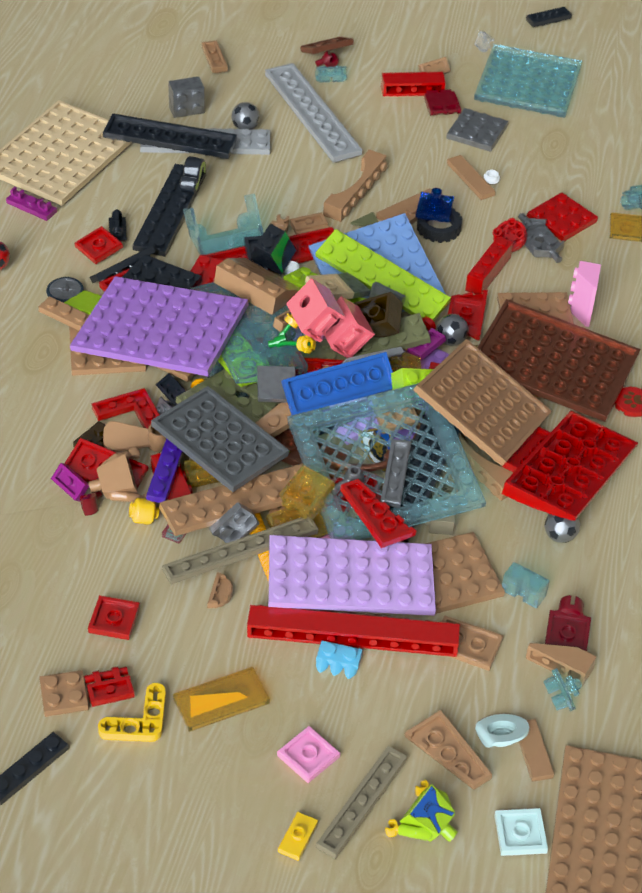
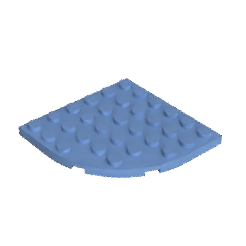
[309,213,445,312]

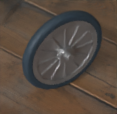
[46,277,84,303]

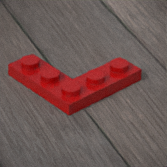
[91,388,159,429]

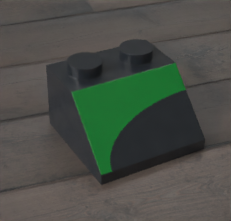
[251,223,296,275]

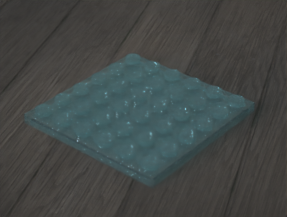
[474,44,582,117]

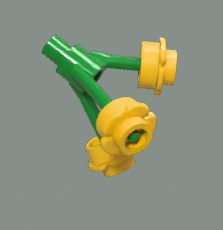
[268,313,316,354]

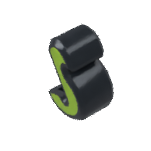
[179,156,206,193]

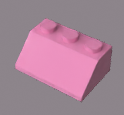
[568,261,601,327]

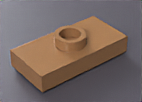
[418,57,450,74]

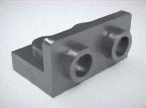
[209,502,259,544]

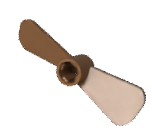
[103,421,166,452]

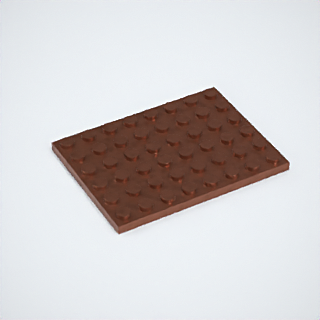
[477,299,641,422]

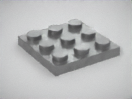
[447,108,508,152]

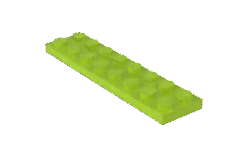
[315,229,451,321]

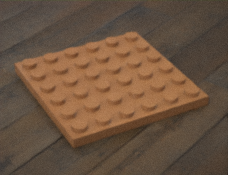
[413,339,552,466]

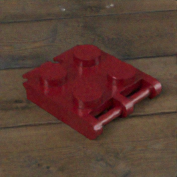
[424,89,461,116]

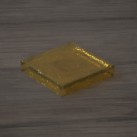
[609,213,642,242]

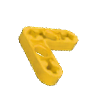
[98,683,166,742]

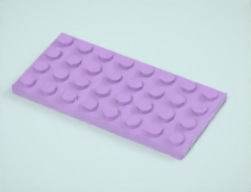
[268,535,436,616]

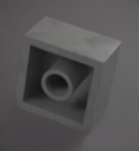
[168,76,204,118]

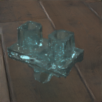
[543,668,582,711]

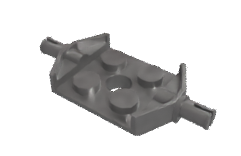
[518,213,564,263]

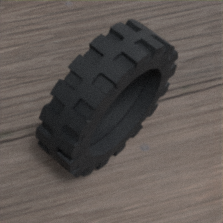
[417,204,462,243]

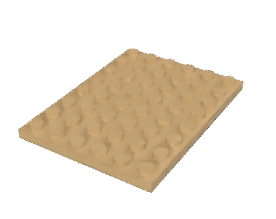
[0,100,132,205]

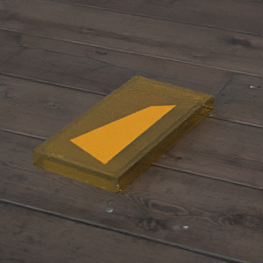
[173,667,270,732]

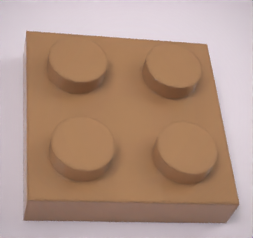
[39,670,88,717]

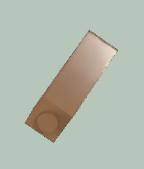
[526,643,596,686]

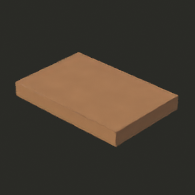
[442,615,503,671]

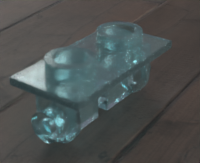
[315,66,347,83]

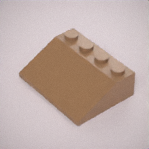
[214,258,301,315]

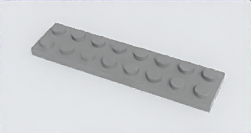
[140,128,270,155]

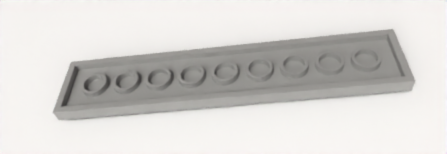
[265,63,362,162]

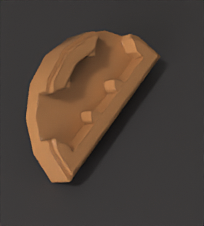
[207,572,233,608]

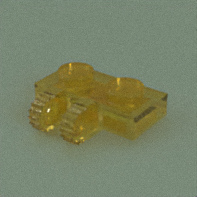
[389,352,421,372]

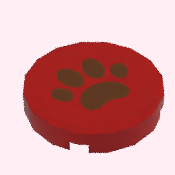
[614,387,642,417]

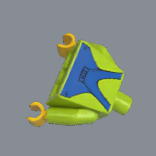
[385,780,458,842]

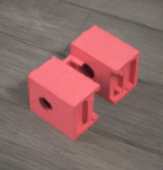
[286,278,375,358]

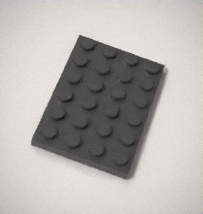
[151,386,289,492]

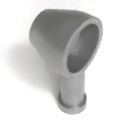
[330,465,364,495]

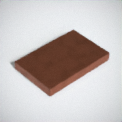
[300,36,354,54]

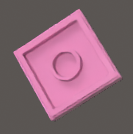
[277,726,340,783]

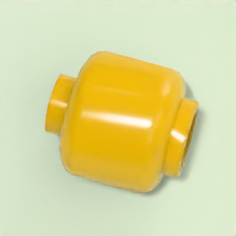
[129,498,159,525]

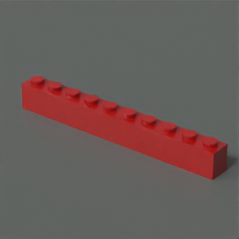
[247,605,460,657]

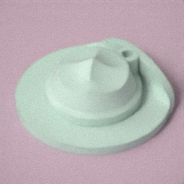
[476,714,529,748]

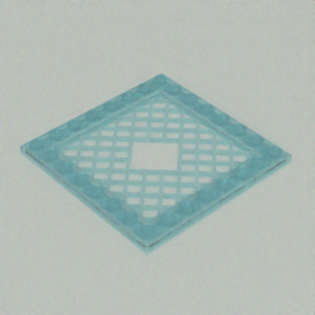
[287,383,486,540]

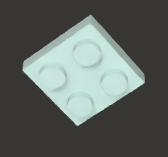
[494,808,548,856]

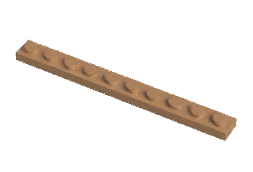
[38,296,195,382]

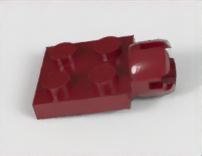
[545,595,591,651]

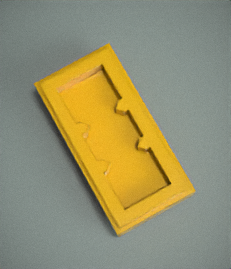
[278,812,318,861]

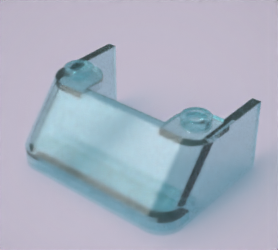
[183,193,264,255]

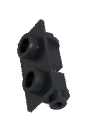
[109,209,127,241]

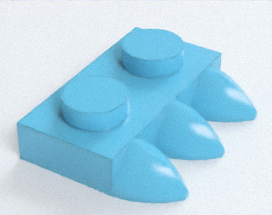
[316,640,363,679]

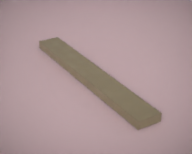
[162,515,319,585]

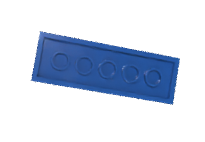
[281,352,393,418]

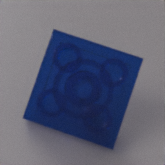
[415,188,454,223]

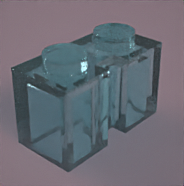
[502,562,550,609]

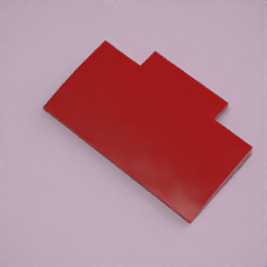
[502,411,638,521]

